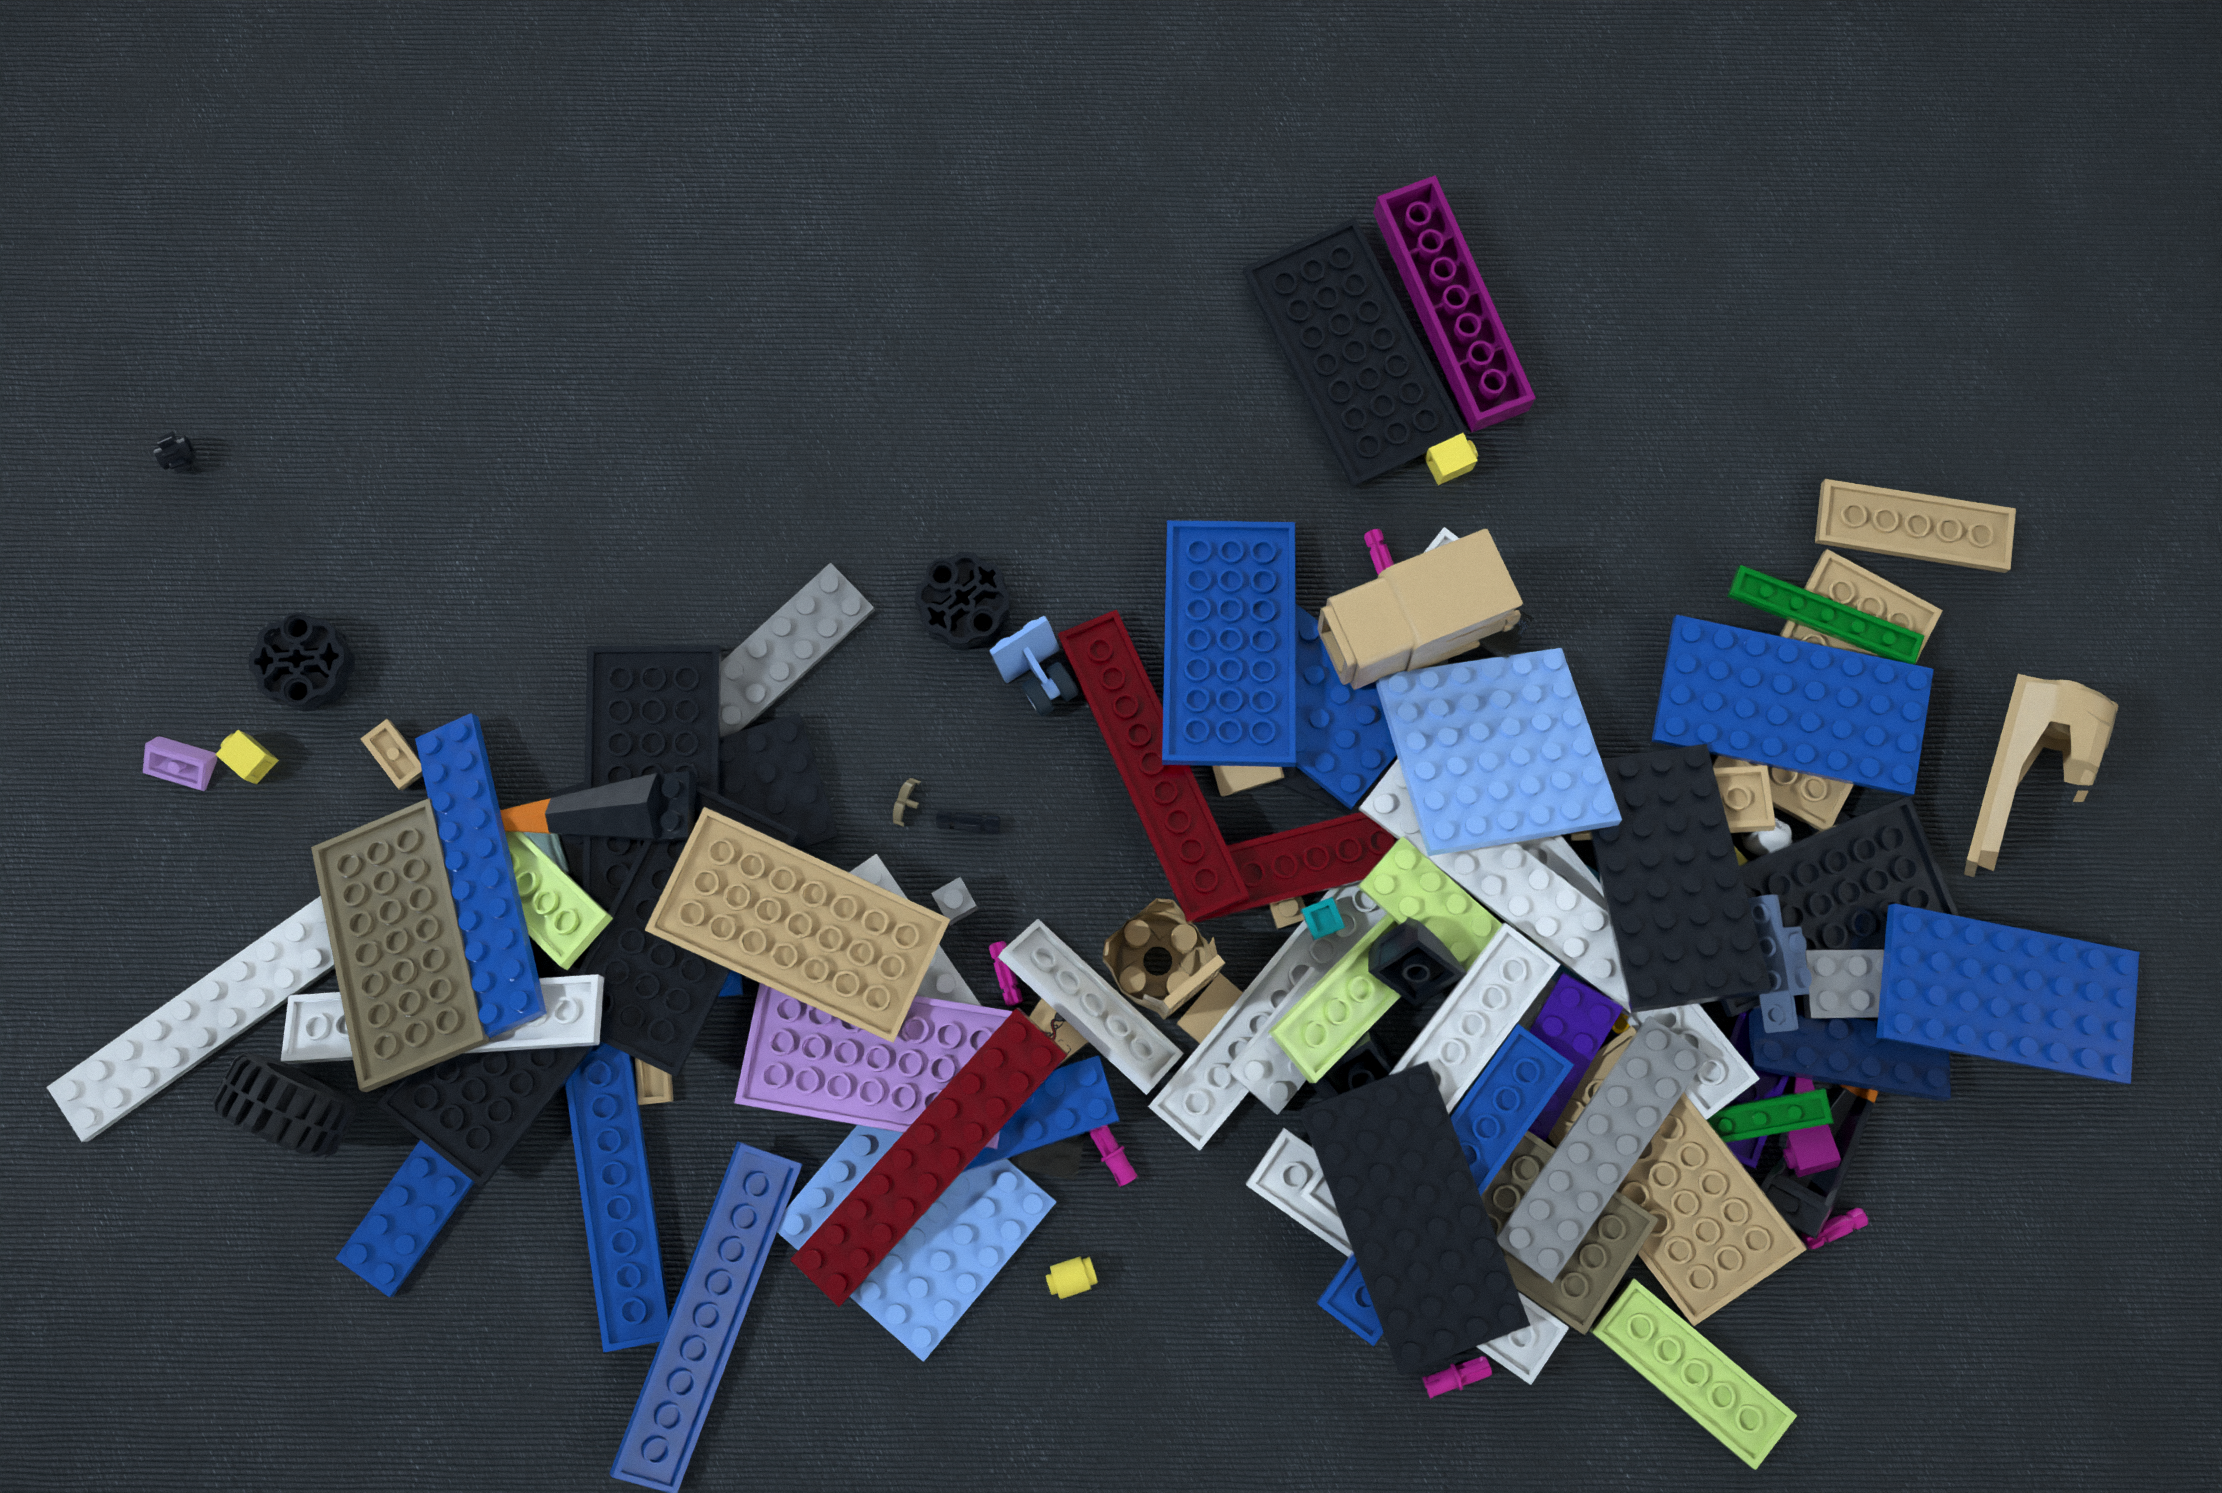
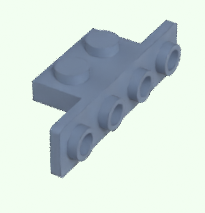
[1748,894,1812,1033]

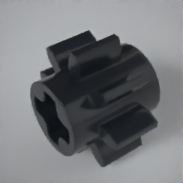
[153,431,196,474]

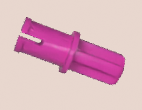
[1089,1126,1138,1187]
[1422,1356,1492,1399]

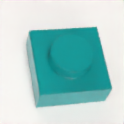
[1300,897,1345,941]

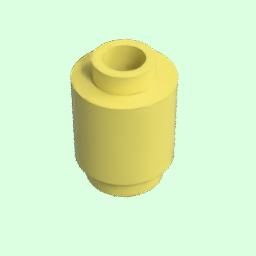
[1046,1256,1098,1300]

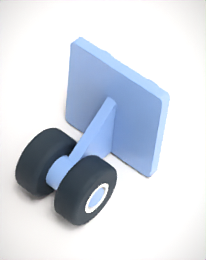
[990,616,1078,717]

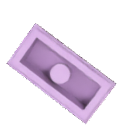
[143,736,217,791]

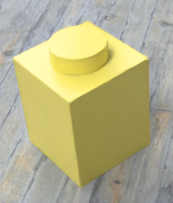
[1424,433,1478,485]
[215,730,279,785]

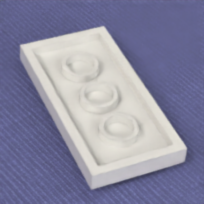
[1226,967,1323,1115]

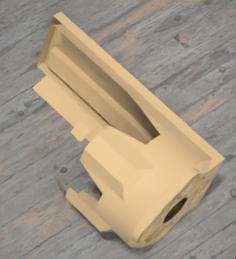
[1964,674,2119,877]
[1103,898,1225,1020]

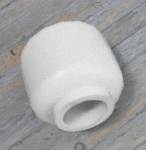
[1741,818,1793,857]

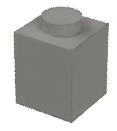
[931,877,979,926]

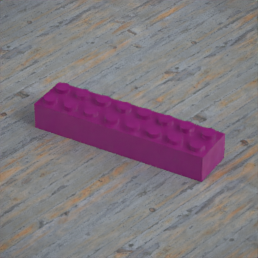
[1373,175,1536,433]

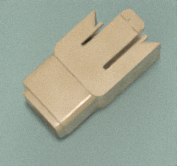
[1318,528,1523,690]

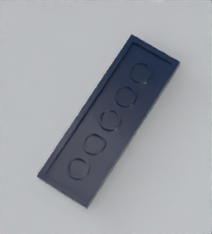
[1749,1005,1951,1102]

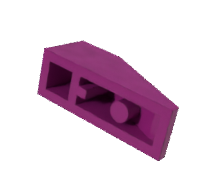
[1783,1077,1841,1177]

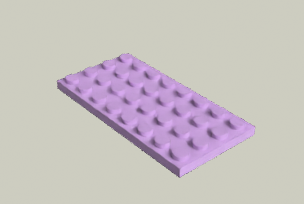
[735,983,1013,1149]

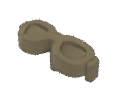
[893,778,921,827]

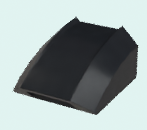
[1368,917,1467,1006]
[1311,1028,1399,1100]

